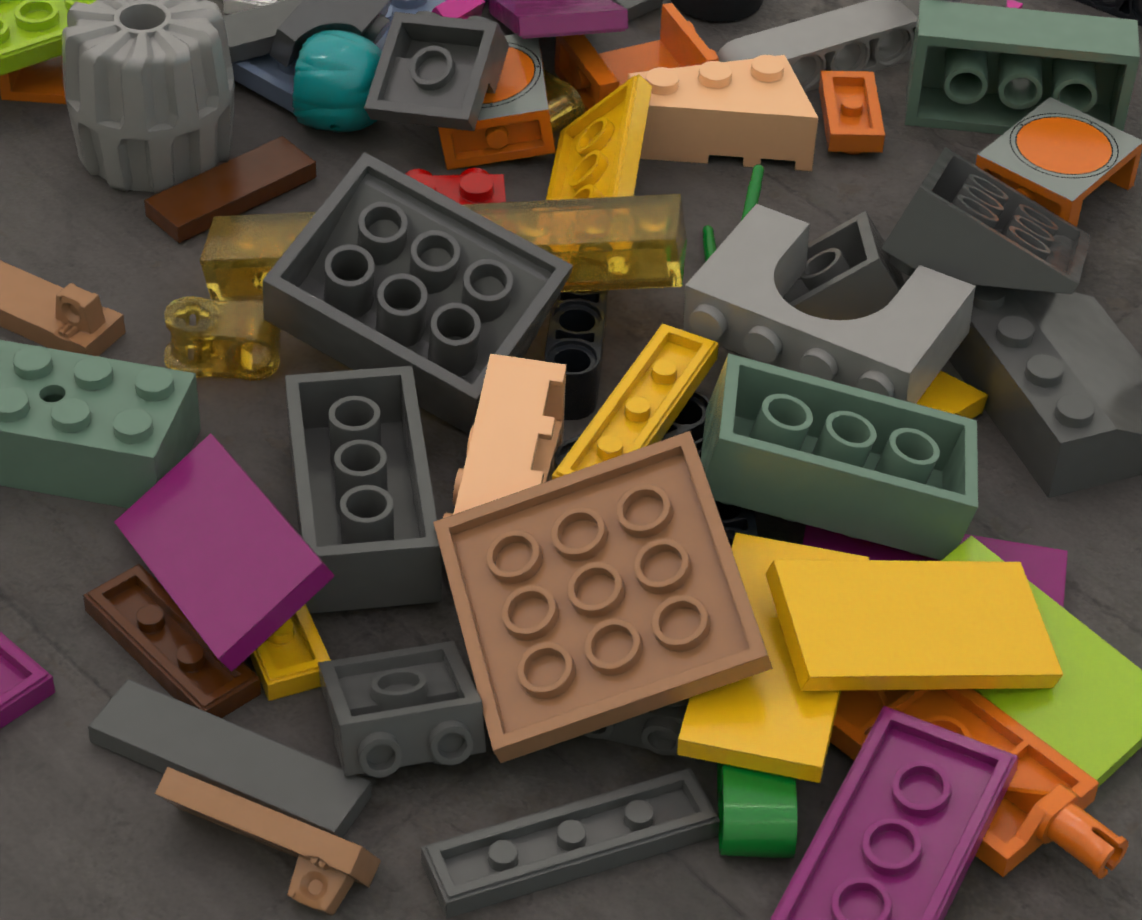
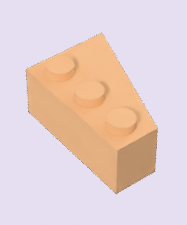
[628,55,818,171]
[443,354,566,518]

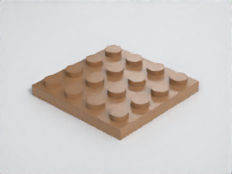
[433,431,773,763]

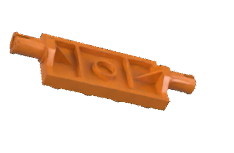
[830,689,1129,879]

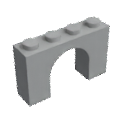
[683,204,976,404]

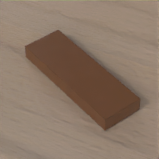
[144,136,317,243]
[83,564,261,718]

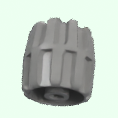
[62,0,235,194]

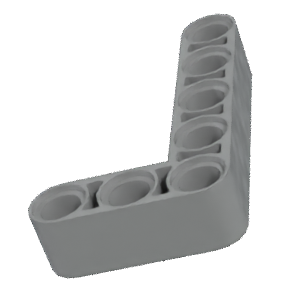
[717,0,961,92]

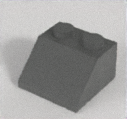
[783,210,905,320]

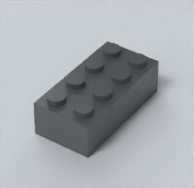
[285,366,442,614]

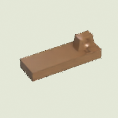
[0,260,126,356]
[155,767,381,916]

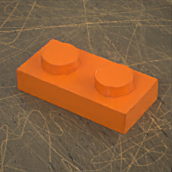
[819,70,885,154]

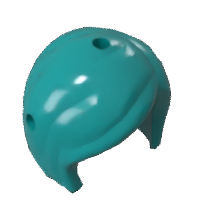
[292,30,382,132]

